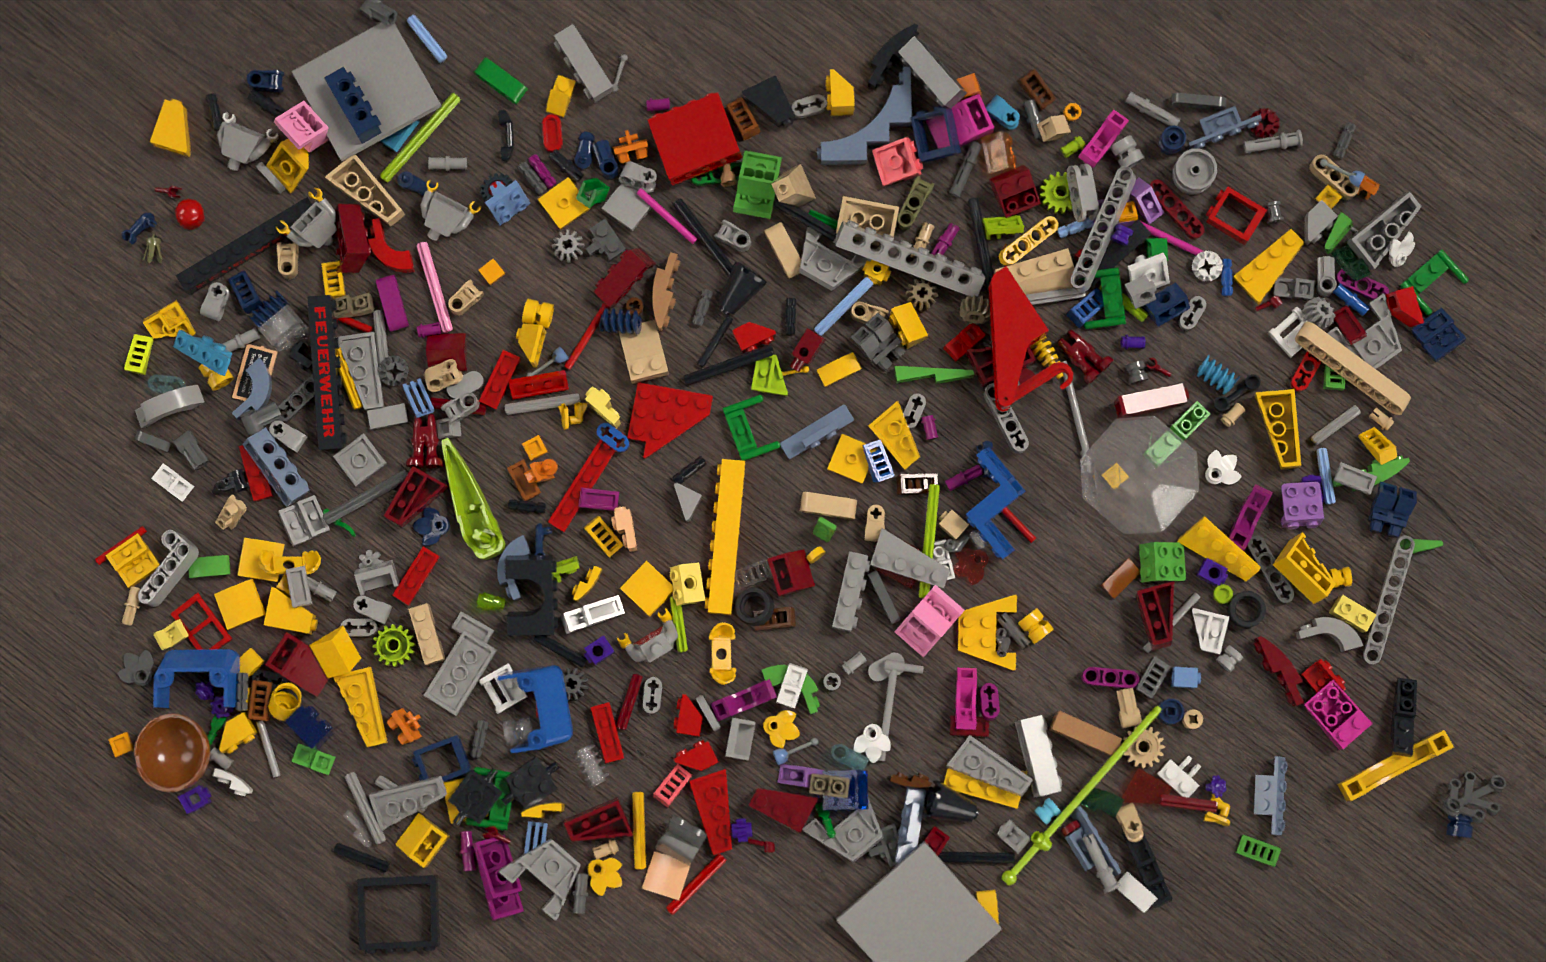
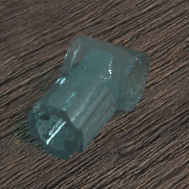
[830,744,869,773]

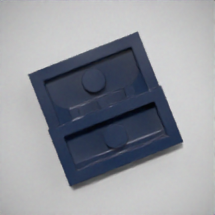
[1411,307,1466,363]

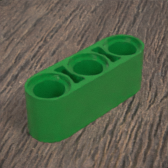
[473,57,528,105]

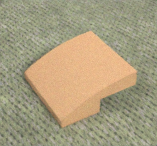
[642,851,691,900]

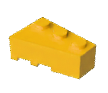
[1273,532,1335,604]

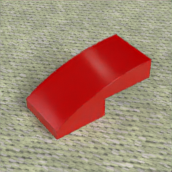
[943,323,986,362]

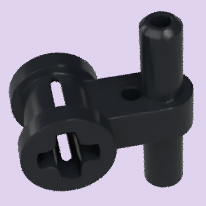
[212,469,250,495]

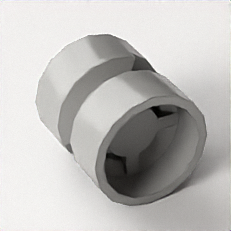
[1110,135,1145,168]

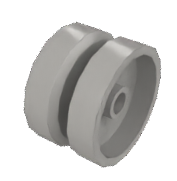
[1172,149,1217,195]

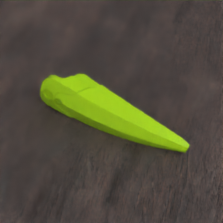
[442,438,505,560]

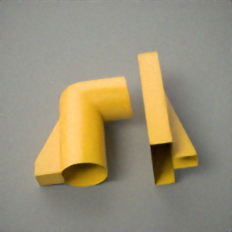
[558,402,587,430]
[1204,794,1231,826]

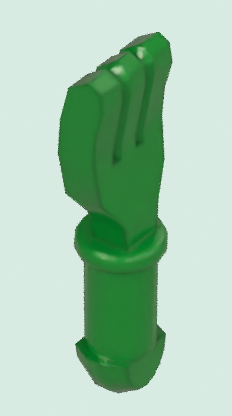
[323,509,356,537]
[207,715,228,748]
[815,801,836,838]

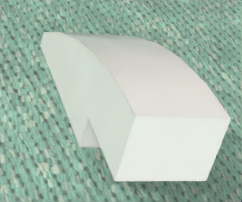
[560,595,625,634]

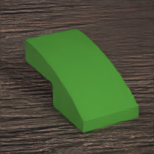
[189,555,230,578]
[291,743,335,775]

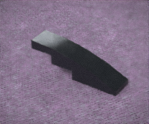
[1085,220,1152,286]
[1122,829,1173,908]

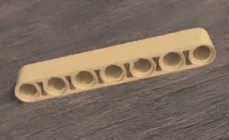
[1295,322,1411,415]

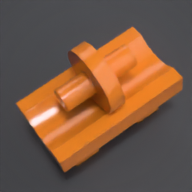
[613,130,648,163]
[524,459,558,483]
[387,708,422,745]

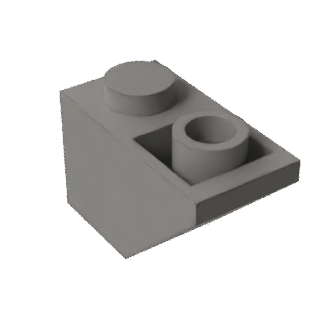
[1304,200,1337,245]

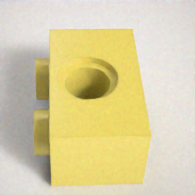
[670,563,705,606]
[1329,595,1376,633]

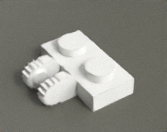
[1157,755,1201,797]

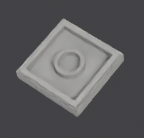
[333,433,387,487]

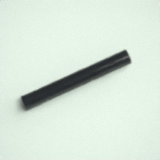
[697,316,734,368]

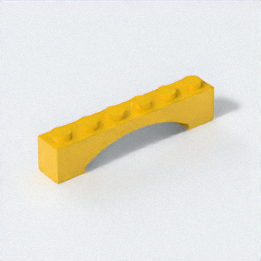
[1337,730,1454,801]

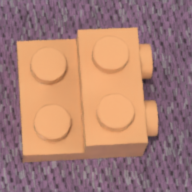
[611,507,637,552]

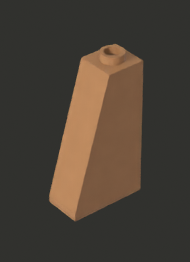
[1048,711,1122,756]

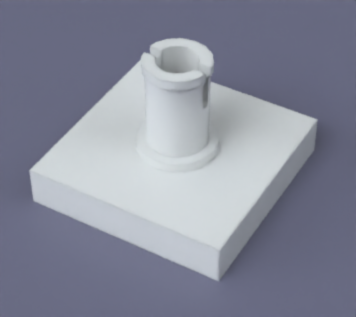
[1128,253,1170,288]

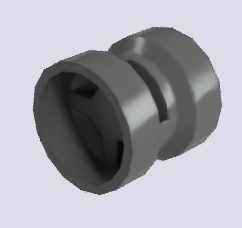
[1125,361,1148,384]

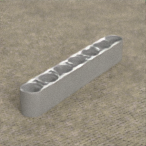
[1071,166,1136,292]

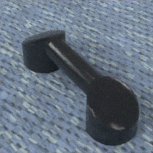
[498,110,514,162]
[1214,374,1261,413]

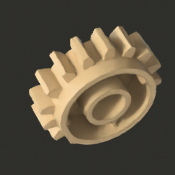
[1123,727,1165,768]

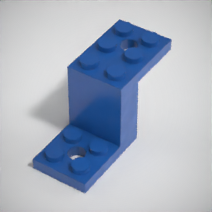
[966,447,1026,559]

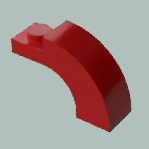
[368,218,415,273]

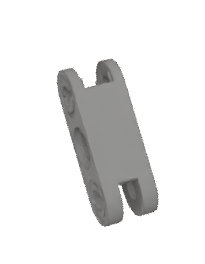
[1067,164,1099,222]

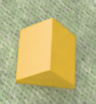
[309,625,361,678]

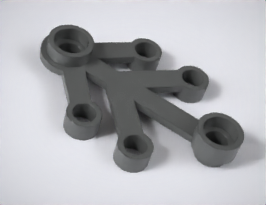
[1442,771,1506,823]

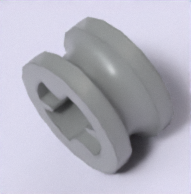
[823,673,841,690]

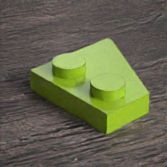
[751,355,788,396]

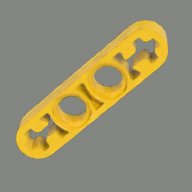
[999,216,1058,266]

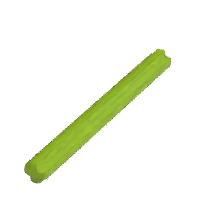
[380,93,460,182]
[919,484,940,598]

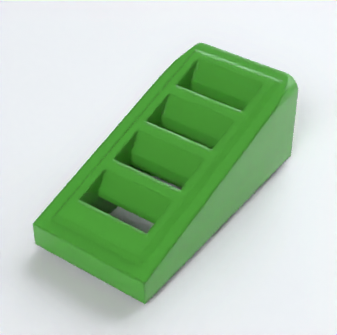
[1325,212,1353,254]
[1323,364,1345,391]
[813,517,836,542]
[1400,539,1443,553]
[1236,835,1281,867]

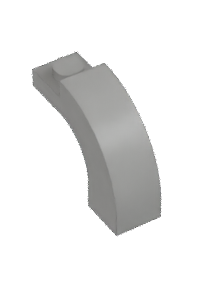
[135,385,204,428]

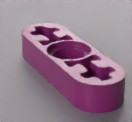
[1335,268,1389,301]

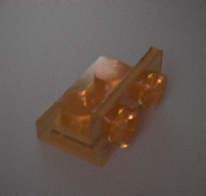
[981,131,1016,174]

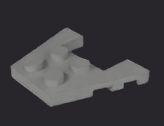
[799,226,871,291]
[1327,293,1402,369]
[803,781,884,863]
[499,839,581,921]

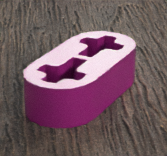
[980,683,1000,721]

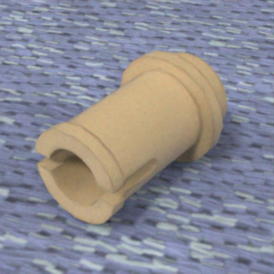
[1221,403,1245,427]
[1369,407,1394,430]
[593,840,619,859]

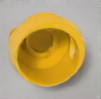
[268,683,301,721]

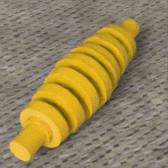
[1030,336,1064,379]

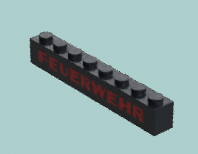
[176,197,313,295]
[307,295,347,450]

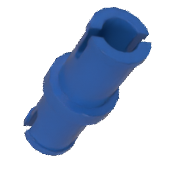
[1332,283,1370,316]

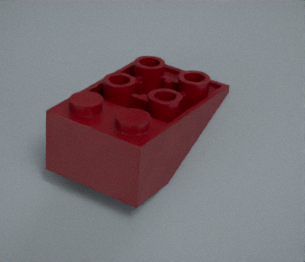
[265,632,330,697]

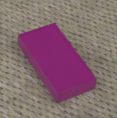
[578,488,619,511]

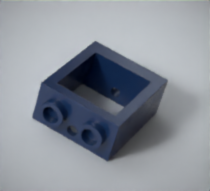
[911,106,961,162]
[412,735,471,782]

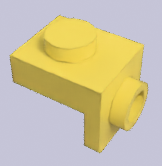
[154,619,189,650]

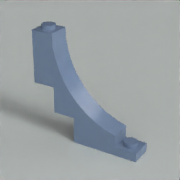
[817,67,912,165]

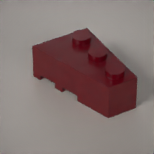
[334,204,371,273]
[594,248,656,307]
[966,347,1036,387]
[384,466,448,527]
[1136,581,1174,651]
[748,788,818,833]
[564,797,633,841]

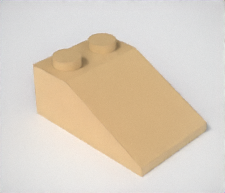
[836,196,899,246]
[619,320,669,384]

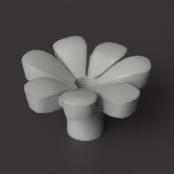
[359,550,384,568]

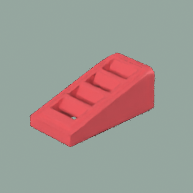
[653,764,693,808]

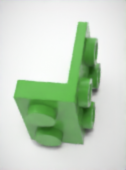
[1139,542,1186,583]

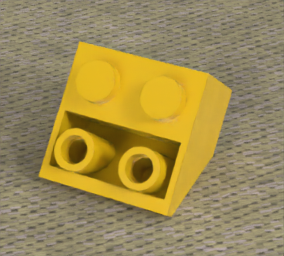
[826,69,855,116]
[888,302,928,349]
[395,813,450,868]

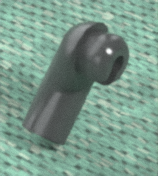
[996,628,1011,657]

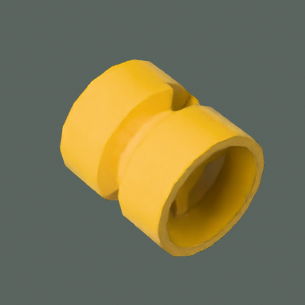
[522,299,554,328]
[199,364,234,391]
[1018,608,1054,644]

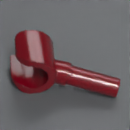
[155,186,182,199]
[1255,296,1283,312]
[1146,358,1172,377]
[483,826,511,844]
[748,838,775,852]

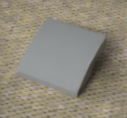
[602,184,652,231]
[278,495,330,547]

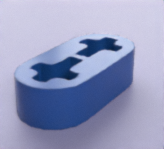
[597,423,629,453]

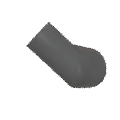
[944,533,969,552]

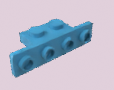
[173,330,232,376]

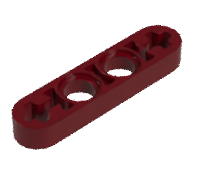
[1149,179,1205,240]

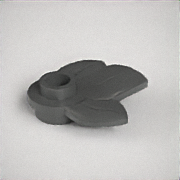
[117,650,154,686]

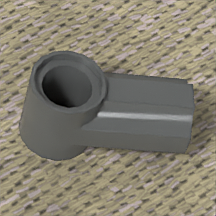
[359,0,397,26]
[240,402,282,435]
[173,430,209,470]

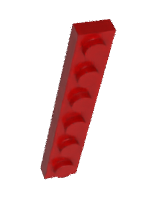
[548,427,626,533]

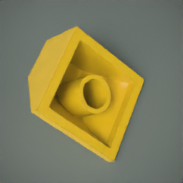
[266,139,309,193]
[516,324,546,368]

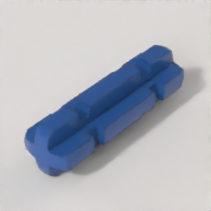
[1221,259,1233,296]

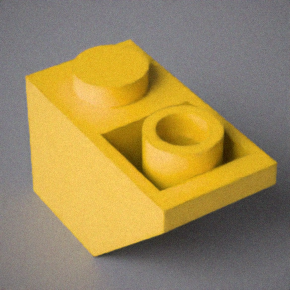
[219,712,258,754]

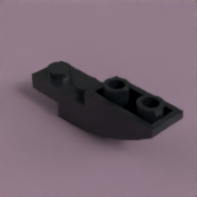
[868,24,919,90]
[1390,678,1417,757]

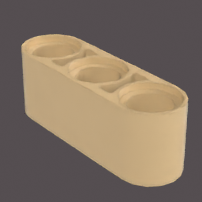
[1310,155,1359,200]
[764,222,801,279]
[800,492,857,520]

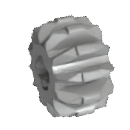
[552,230,585,262]
[1302,297,1335,329]

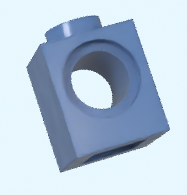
[1171,667,1201,688]

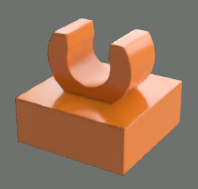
[1357,176,1380,200]

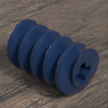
[249,290,290,332]
[600,308,642,335]

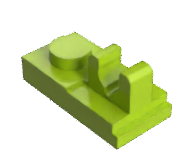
[983,215,1024,240]
[554,556,580,583]

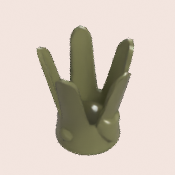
[143,234,163,263]

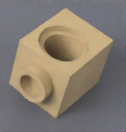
[1037,115,1071,142]
[938,510,969,540]

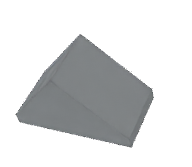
[674,483,702,522]

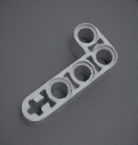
[984,382,1029,454]
[138,530,199,607]

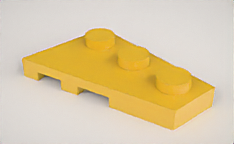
[868,401,920,470]

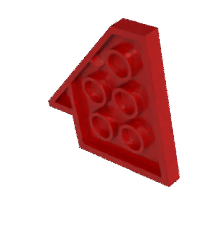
[627,382,713,459]

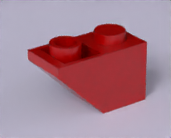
[1385,286,1424,327]
[732,322,776,353]
[673,694,703,737]
[674,740,719,771]

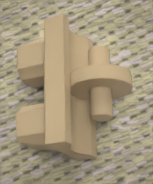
[215,495,247,530]

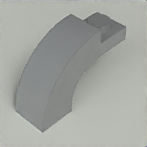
[1295,617,1363,652]

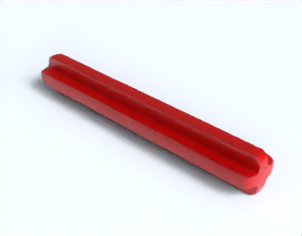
[666,854,726,915]

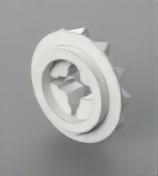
[1192,251,1223,281]

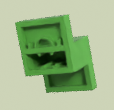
[733,151,782,219]

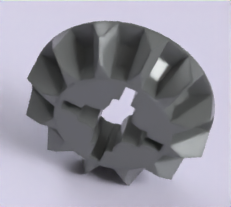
[378,355,409,386]

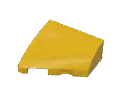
[143,300,196,338]

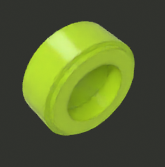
[1213,584,1233,604]

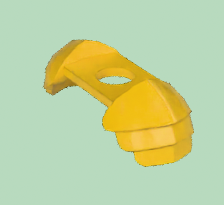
[258,550,321,575]
[709,622,736,685]

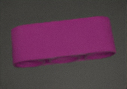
[376,275,409,332]
[1081,667,1139,689]

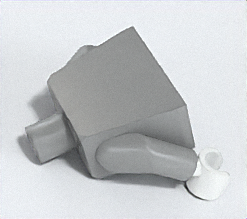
[217,112,278,170]

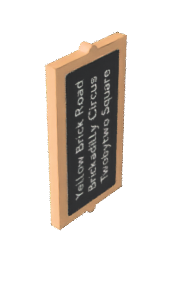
[232,344,278,401]

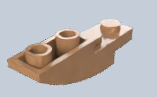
[653,252,680,331]

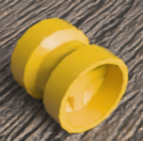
[1329,567,1352,588]

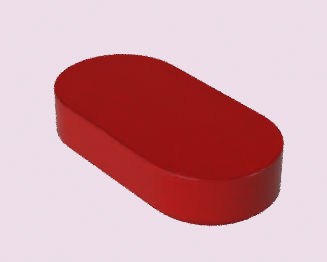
[542,114,563,153]

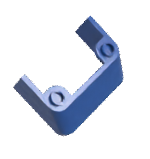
[153,649,240,708]
[497,665,573,753]

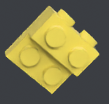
[585,386,621,429]

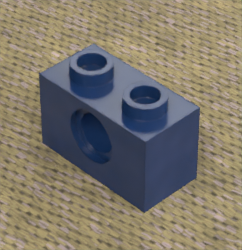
[1144,283,1190,327]

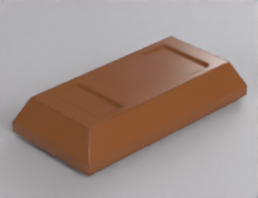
[507,459,541,501]

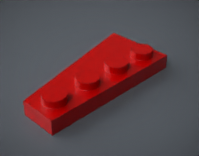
[689,769,732,855]

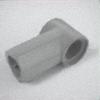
[1316,256,1336,297]

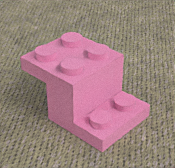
[274,101,329,153]
[895,585,965,657]

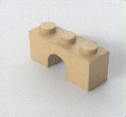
[409,603,446,666]

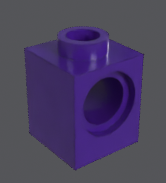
[1196,558,1228,587]
[584,635,615,665]

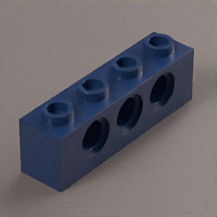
[324,66,382,144]

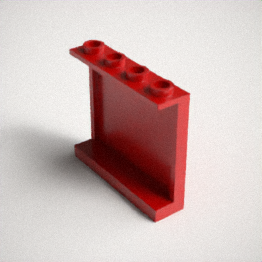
[648,92,743,186]

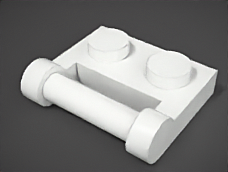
[1268,307,1308,358]
[479,663,528,714]

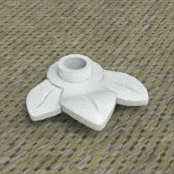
[1389,232,1415,267]
[1205,450,1242,485]
[854,724,891,763]

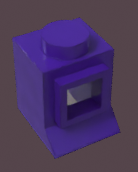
[178,785,212,814]

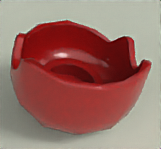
[175,199,205,230]

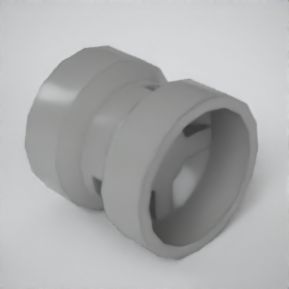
[1216,645,1243,672]

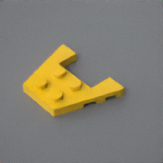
[958,595,1017,671]

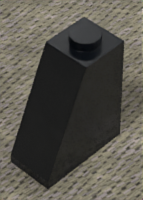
[742,75,795,128]

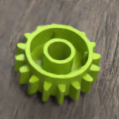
[1040,172,1073,214]
[372,624,416,667]

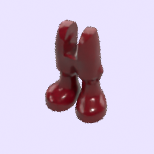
[1058,329,1114,385]
[406,414,443,468]

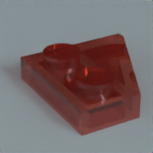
[1119,768,1173,804]

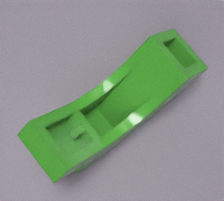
[762,665,820,715]

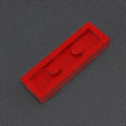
[479,350,521,410]
[509,370,569,399]
[239,445,273,502]
[393,546,440,606]
[591,702,624,763]

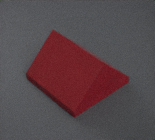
[426,333,467,371]

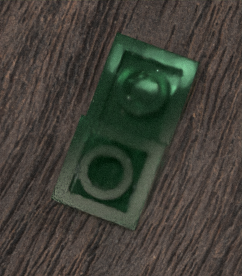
[1331,245,1371,281]
[1081,788,1125,817]

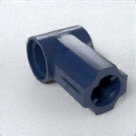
[592,140,618,180]

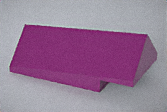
[473,835,524,921]

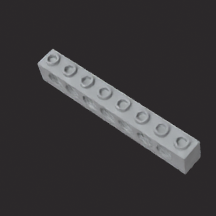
[834,220,985,297]

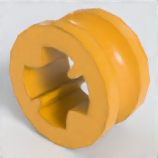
[1063,103,1082,121]

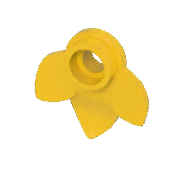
[763,710,800,748]
[588,858,622,896]

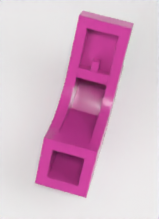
[1078,110,1129,168]
[955,667,977,730]

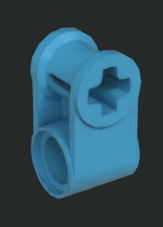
[985,95,1020,130]

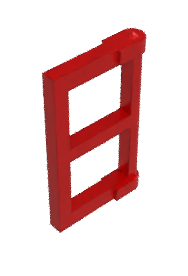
[171,593,233,650]

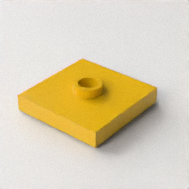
[538,177,591,230]
[827,434,877,484]

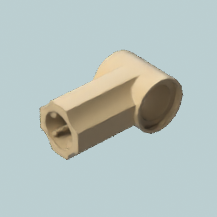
[1116,688,1142,729]

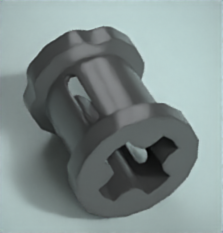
[1264,201,1284,224]

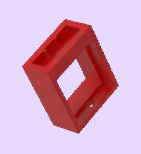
[1206,187,1267,245]

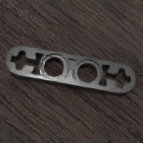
[278,374,315,423]
[1246,535,1294,604]

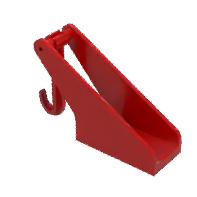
[989,266,1073,412]

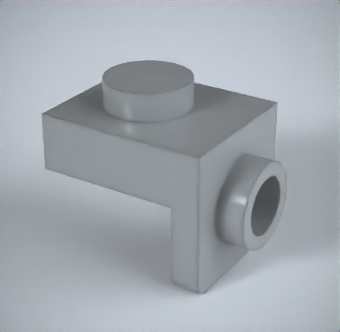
[997,820,1031,853]

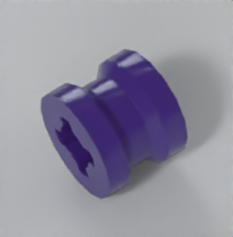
[1110,224,1134,246]

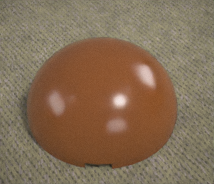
[134,714,210,792]

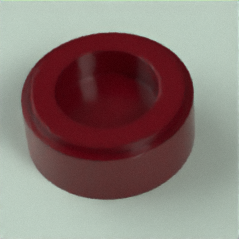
[1061,820,1081,837]

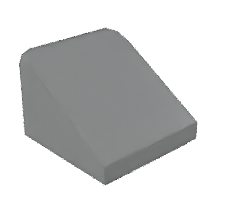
[436,418,462,439]

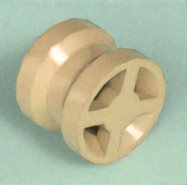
[1182,709,1203,729]

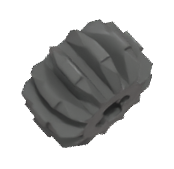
[563,668,588,700]

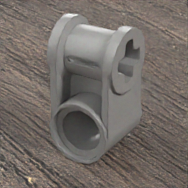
[619,161,657,193]
[714,220,751,252]
[200,282,229,321]
[441,392,479,425]
[269,421,307,453]
[353,596,392,624]

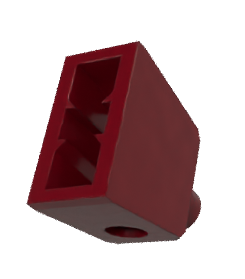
[790,328,826,372]

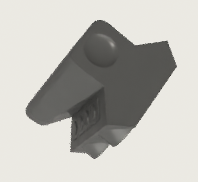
[655,815,707,865]

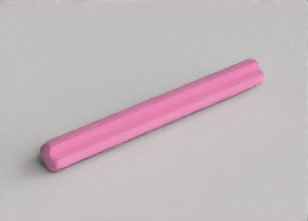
[417,242,453,333]

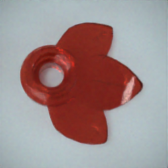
[954,548,988,585]

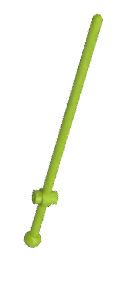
[1002,706,1161,885]

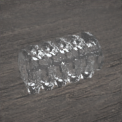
[573,744,609,789]

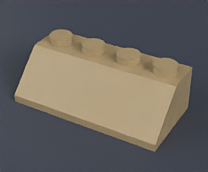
[994,248,1077,295]

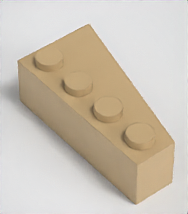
[325,154,405,227]

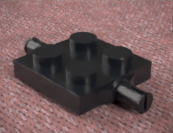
[501,756,560,811]
[448,767,503,826]

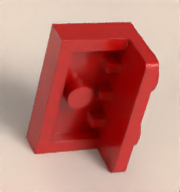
[1300,659,1346,694]

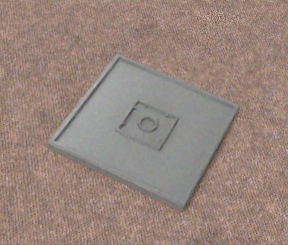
[292,22,442,161]
[836,841,1002,962]

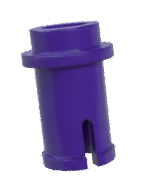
[1121,334,1146,350]

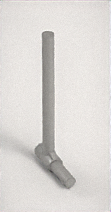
[879,659,924,761]

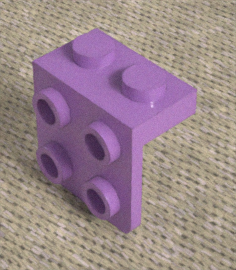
[1281,482,1324,529]

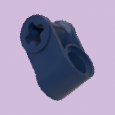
[247,70,284,93]

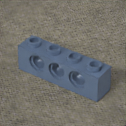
[242,427,309,507]

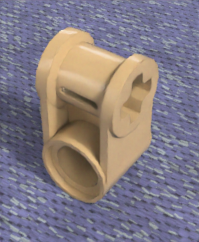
[277,242,299,279]
[448,280,484,316]
[850,302,889,324]
[424,359,463,392]
[865,505,885,542]
[1114,803,1143,842]

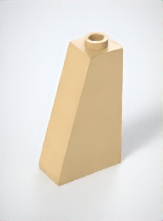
[771,164,816,207]

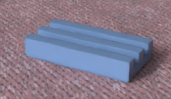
[403,379,434,418]
[524,821,548,854]

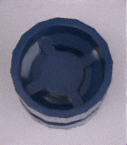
[1158,125,1186,156]
[1157,699,1184,725]
[1446,808,1474,838]

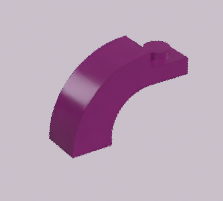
[1228,484,1272,551]
[711,679,777,721]

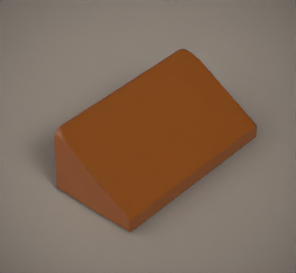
[1100,558,1140,599]

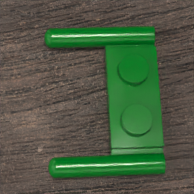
[1400,249,1469,316]
[1079,267,1126,329]
[723,395,781,461]
[465,767,512,831]

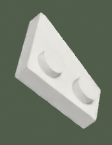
[1192,608,1229,655]

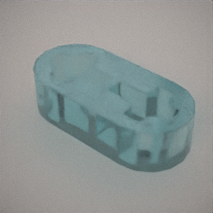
[148,375,186,393]

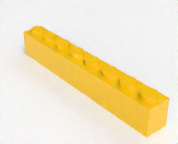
[705,459,745,615]

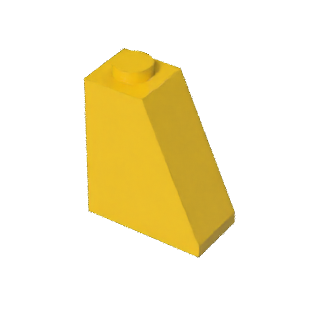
[150,99,191,157]
[264,587,318,635]

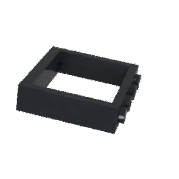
[357,875,440,953]

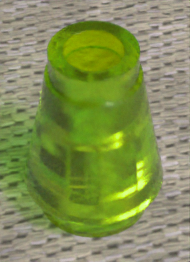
[476,592,505,611]

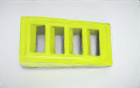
[124,334,154,375]

